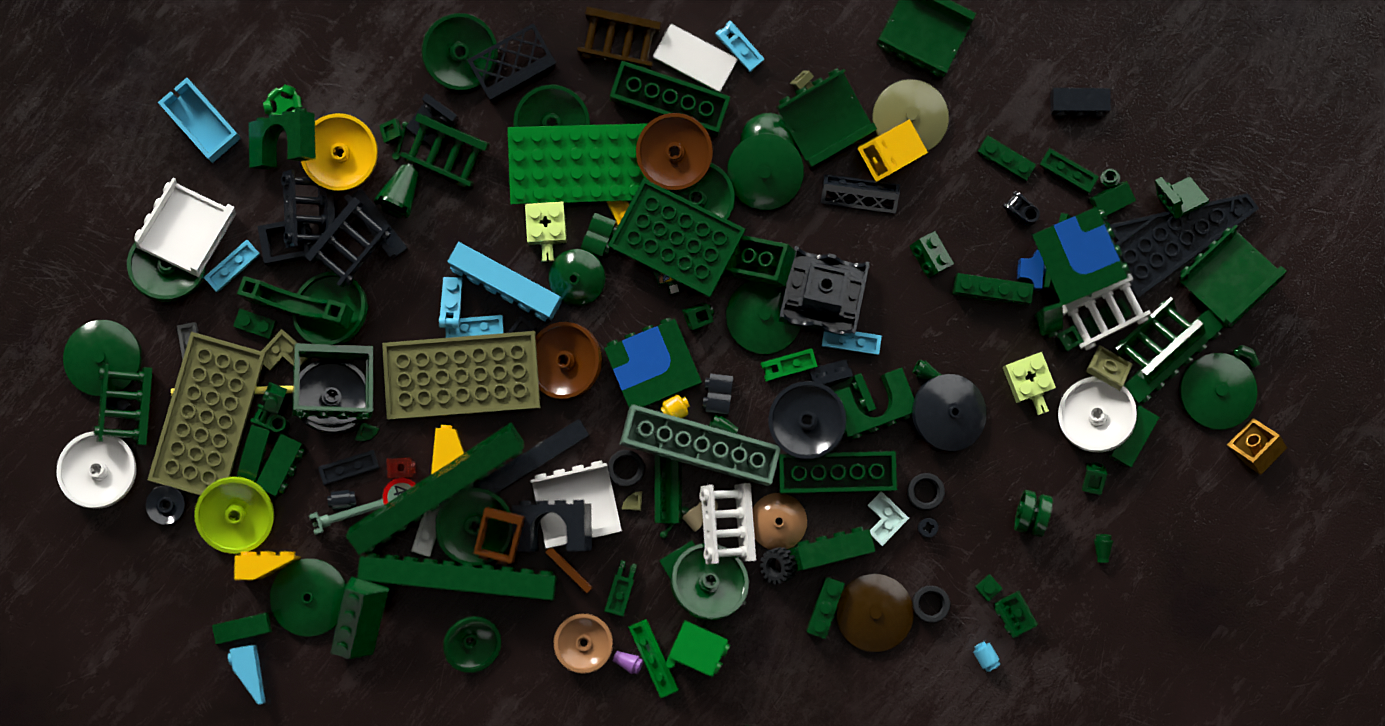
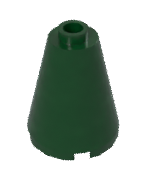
[374,163,419,218]

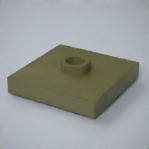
[1086,345,1133,391]

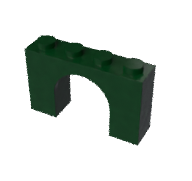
[249,108,316,170]
[835,367,914,440]

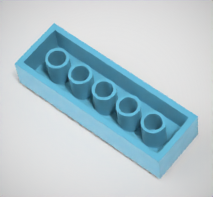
[447,242,562,322]

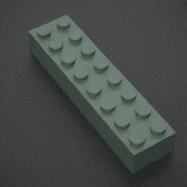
[620,405,781,486]

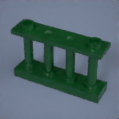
[400,113,490,188]
[1115,297,1206,384]
[94,364,152,445]

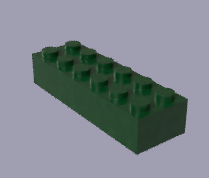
[610,61,730,137]
[778,451,897,494]

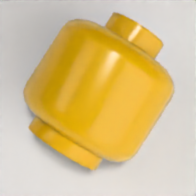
[661,394,690,418]

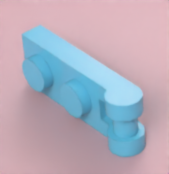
[715,21,764,72]
[439,277,463,328]

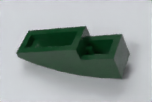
[212,613,272,644]

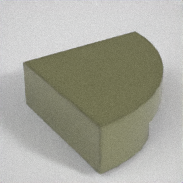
[622,491,642,511]

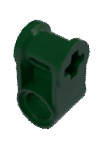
[250,404,290,434]

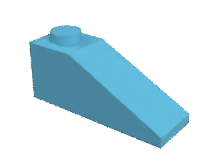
[228,645,265,704]

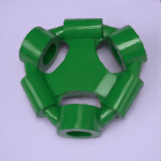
[263,85,302,115]

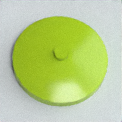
[195,477,274,554]

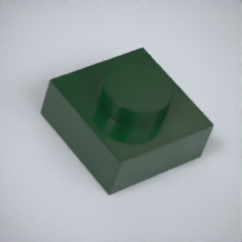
[379,118,404,144]
[975,574,1003,601]

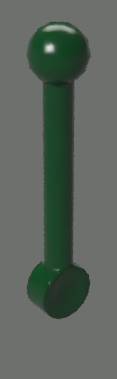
[392,122,409,160]
[660,506,689,539]

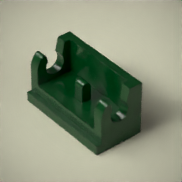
[1089,182,1136,216]

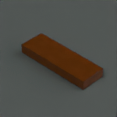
[546,547,592,593]

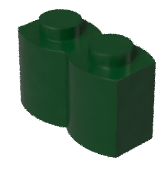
[581,213,618,258]

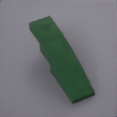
[237,425,271,483]

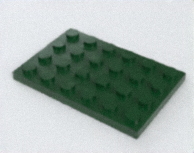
[608,178,746,298]

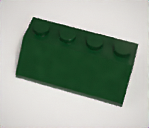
[331,577,389,659]

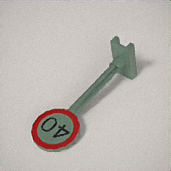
[309,478,416,535]

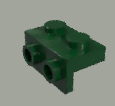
[910,231,954,278]
[995,591,1038,638]

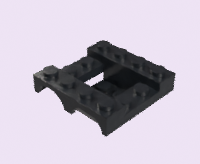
[778,246,870,338]

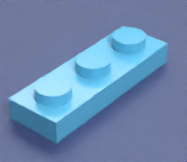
[204,240,261,292]
[445,315,504,338]
[822,332,882,355]

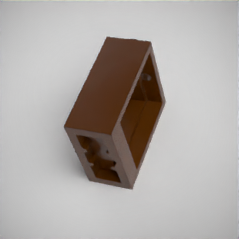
[474,507,525,565]

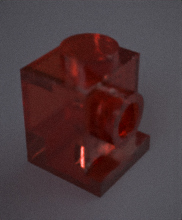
[387,458,416,479]

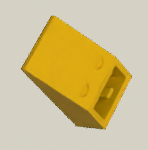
[858,119,928,182]
[235,552,301,579]

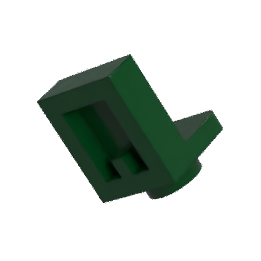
[1082,463,1107,495]

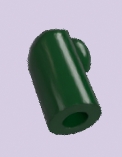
[1234,345,1260,368]

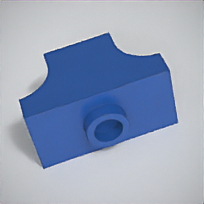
[1017,250,1047,291]

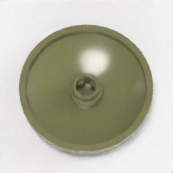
[872,80,949,151]

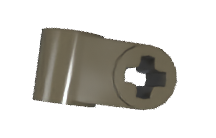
[682,499,718,532]

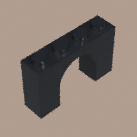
[512,500,592,552]

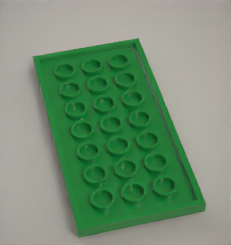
[507,124,649,204]

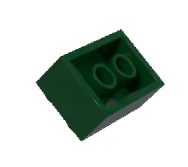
[726,235,796,287]

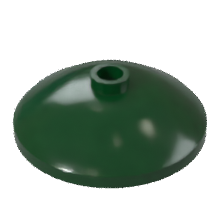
[740,113,797,147]
[549,249,605,306]
[443,617,501,673]

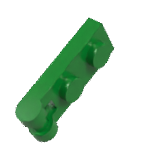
[761,348,818,382]

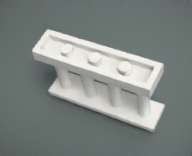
[1063,273,1151,350]
[700,483,756,564]

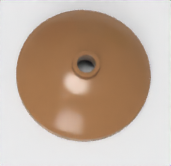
[752,493,807,550]
[554,614,613,673]

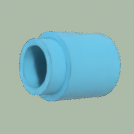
[973,641,1000,672]

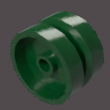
[1014,490,1053,537]

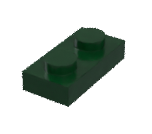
[233,309,277,340]

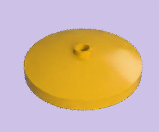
[301,113,378,191]

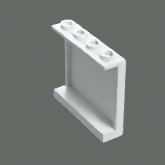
[134,178,236,277]
[531,460,622,548]

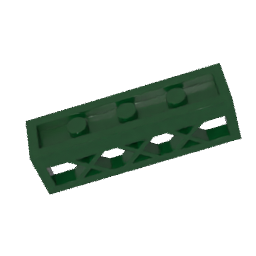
[655,455,682,523]

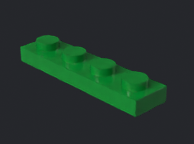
[629,619,678,698]

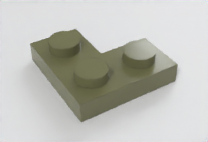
[261,329,308,370]

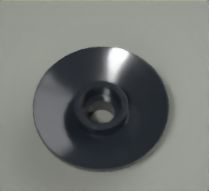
[146,486,185,524]

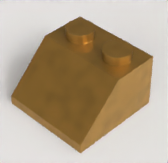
[1227,418,1287,475]

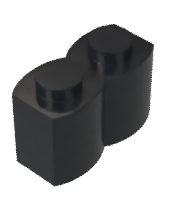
[702,374,733,416]

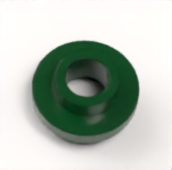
[1101,169,1120,188]

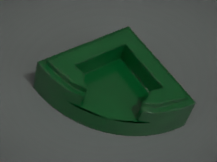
[355,422,380,441]

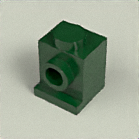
[682,302,714,330]
[262,382,287,414]

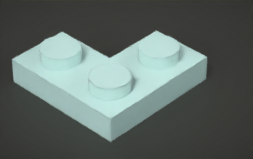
[867,491,909,546]

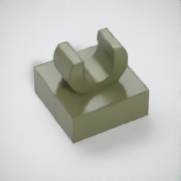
[790,70,814,89]

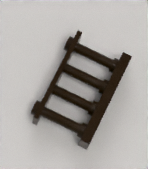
[577,7,661,70]

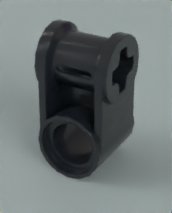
[1003,191,1040,226]

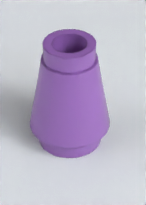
[613,651,643,674]

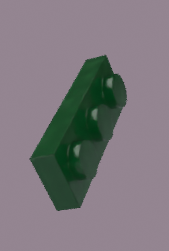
[977,135,1036,182]
[1039,148,1099,194]

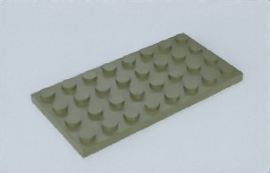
[382,331,541,420]
[148,332,266,495]

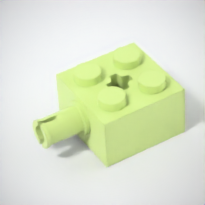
[525,202,567,262]
[1003,352,1056,415]

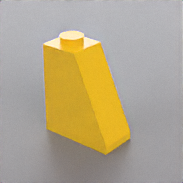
[432,425,464,474]

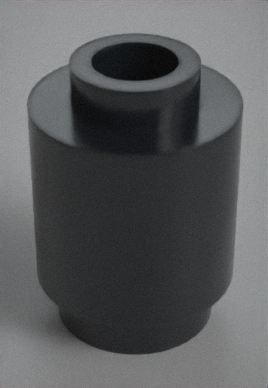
[327,490,356,511]

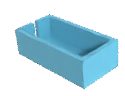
[158,78,241,163]

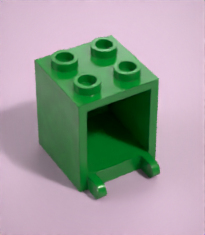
[666,620,730,676]

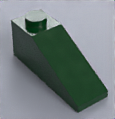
[1034,302,1063,338]

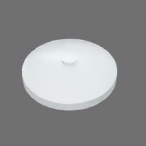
[1058,377,1137,452]
[57,431,136,509]

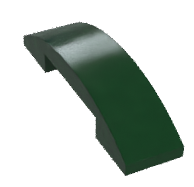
[1057,298,1132,352]

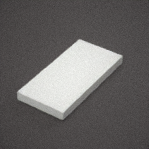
[653,24,738,93]

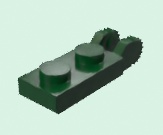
[604,560,637,617]

